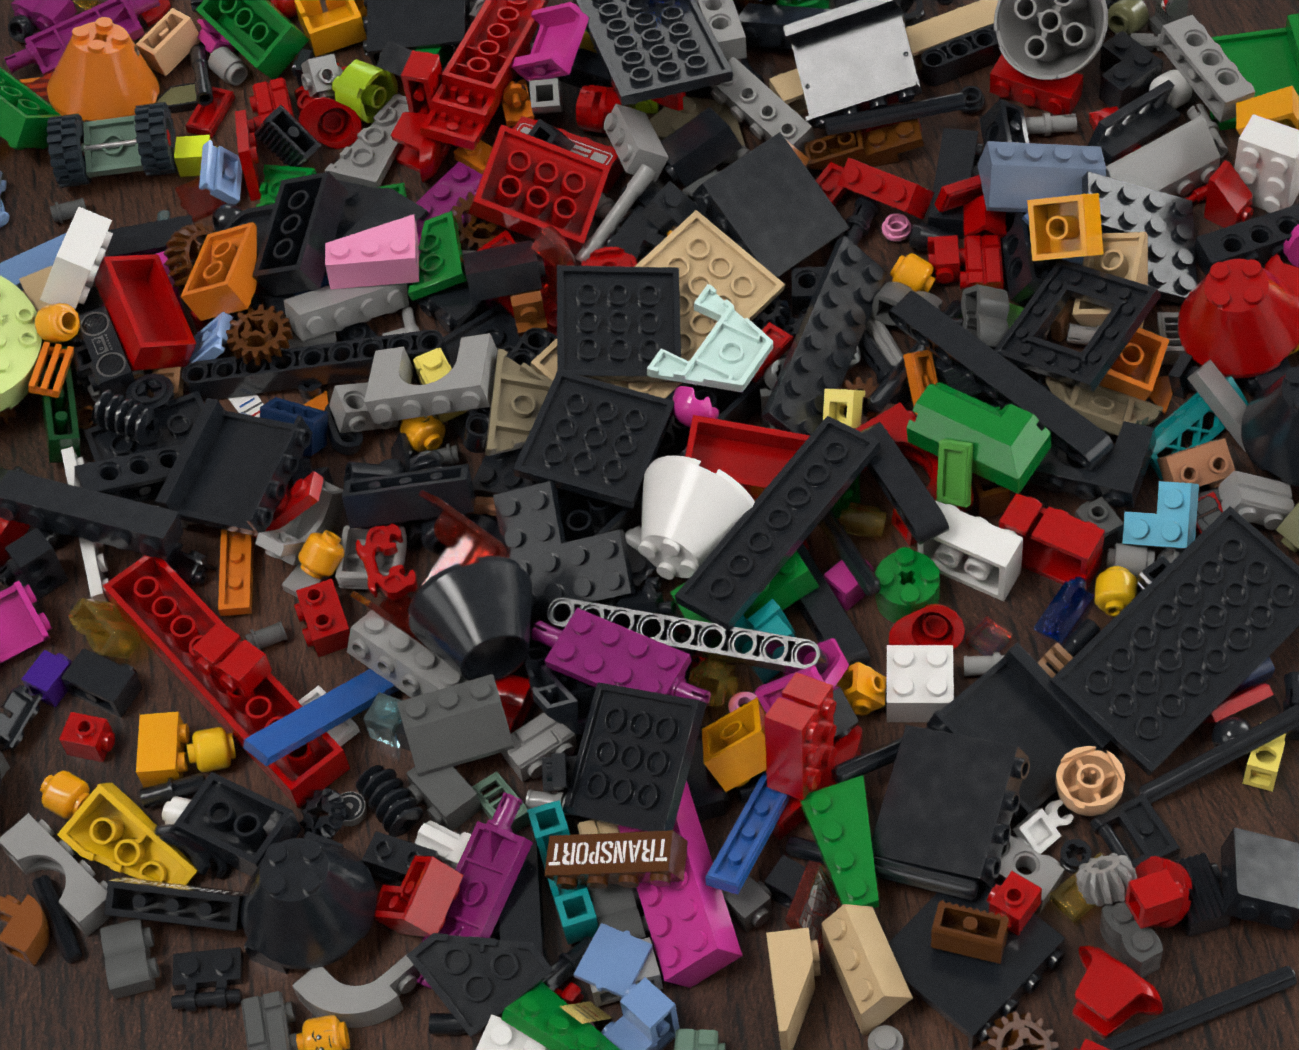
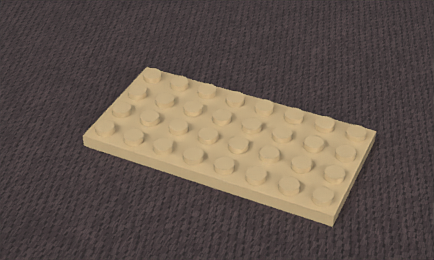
[530,210,785,399]

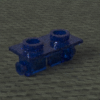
[1033,577,1094,644]

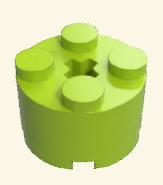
[332,59,398,123]

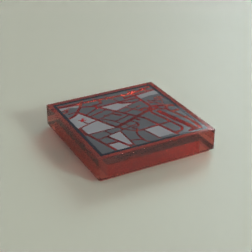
[785,861,840,955]

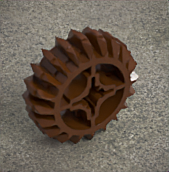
[163,223,218,294]

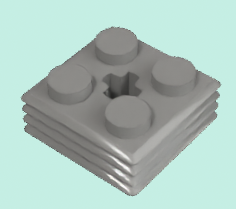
[335,525,407,589]

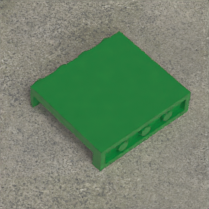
[1209,14,1299,131]

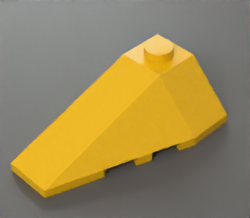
[57,783,198,885]

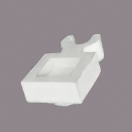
[1012,800,1074,854]

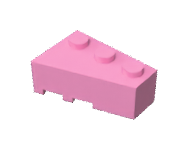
[325,214,419,289]

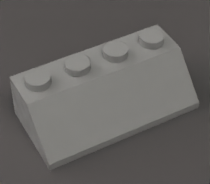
[1106,115,1220,197]

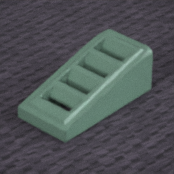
[472,771,530,834]

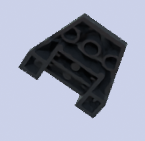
[525,637,596,735]

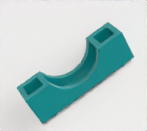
[527,800,599,945]

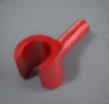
[537,982,584,1005]

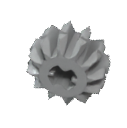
[1076,853,1137,907]

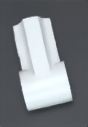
[415,820,471,870]

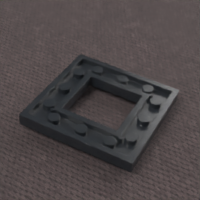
[994,259,1161,392]

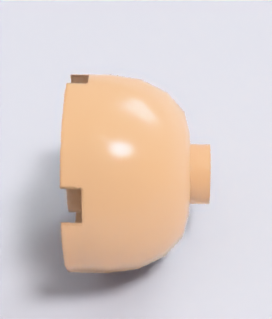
[1055,746,1125,816]

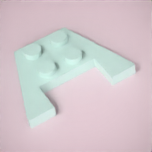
[647,284,773,392]

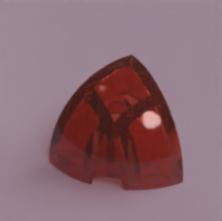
[531,226,576,305]

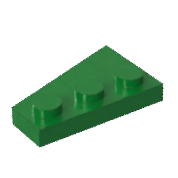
[408,211,467,301]

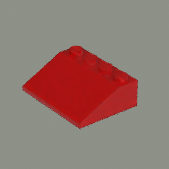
[468,124,610,255]

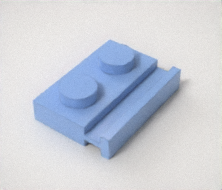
[199,140,242,205]
[189,312,233,363]

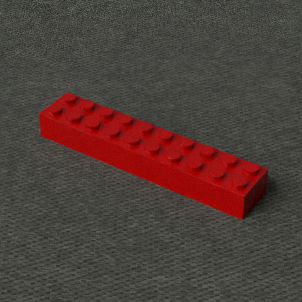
[103,555,350,809]

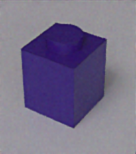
[21,650,72,708]

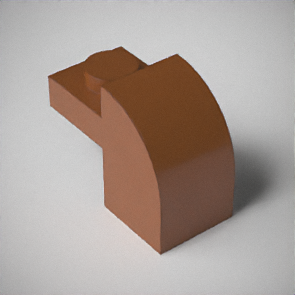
[510,289,549,338]
[0,894,51,966]

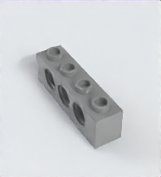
[696,0,747,61]
[1158,15,1255,123]
[994,835,1065,914]

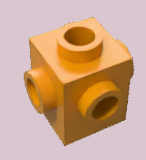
[836,662,887,716]

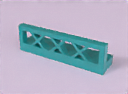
[1150,376,1249,479]

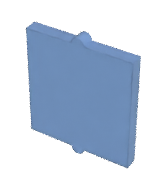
[573,923,653,997]

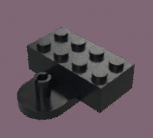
[223,172,348,296]

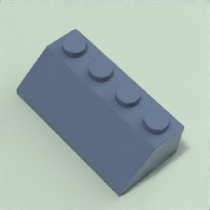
[977,141,1106,213]

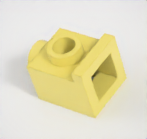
[823,389,865,428]

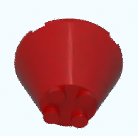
[1178,259,1299,378]

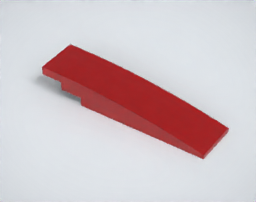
[421,0,549,151]

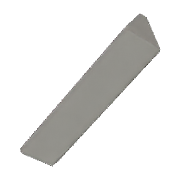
[1187,359,1247,452]

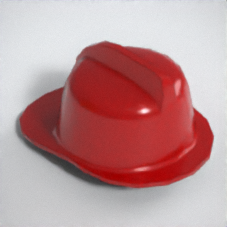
[299,97,362,149]
[888,603,965,649]

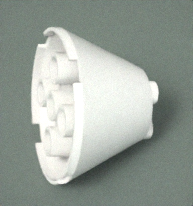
[638,456,755,580]

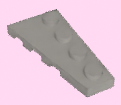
[325,94,409,187]

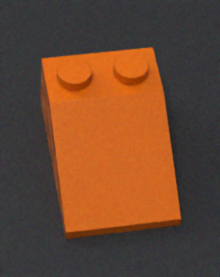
[181,222,257,321]

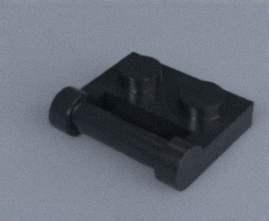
[1090,794,1180,868]

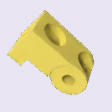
[1242,722,1286,792]

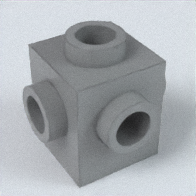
[301,54,343,98]

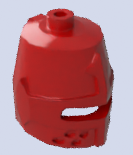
[576,85,633,134]

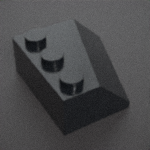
[325,186,430,273]

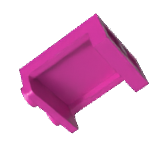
[511,2,589,82]
[0,581,52,664]
[755,638,849,714]

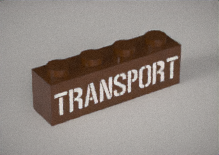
[544,830,688,890]

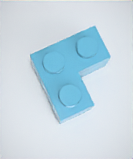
[1122,481,1199,548]

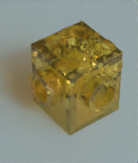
[689,659,739,707]

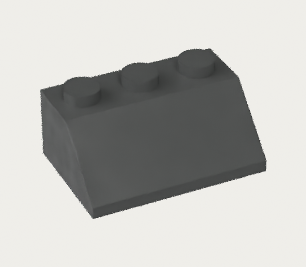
[397,674,514,777]

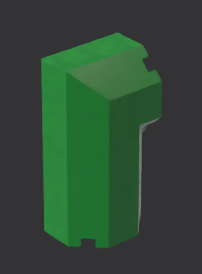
[907,382,1051,494]

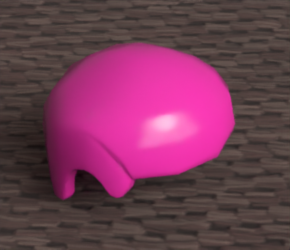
[673,386,719,427]

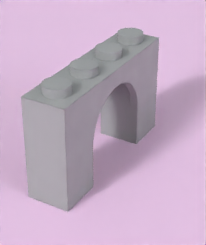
[364,333,498,423]

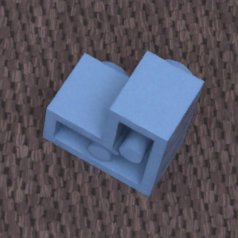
[601,977,680,1050]

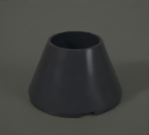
[408,556,533,681]

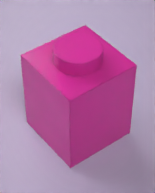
[824,559,874,611]

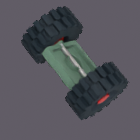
[47,102,178,188]

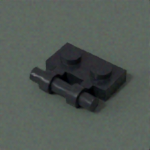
[171,947,244,1012]

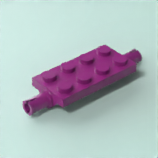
[4,0,160,77]
[531,608,711,705]
[416,792,533,989]

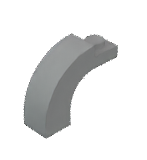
[529,43,563,115]
[255,480,344,565]
[292,954,420,1028]

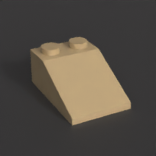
[1072,232,1148,329]
[766,928,821,1050]

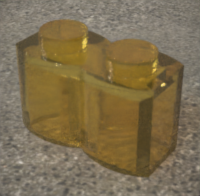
[68,598,141,659]

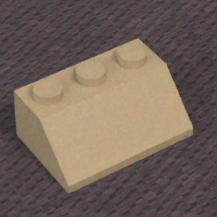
[821,904,913,1035]

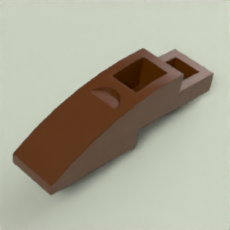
[804,118,925,170]

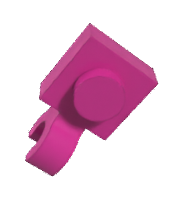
[197,19,236,53]

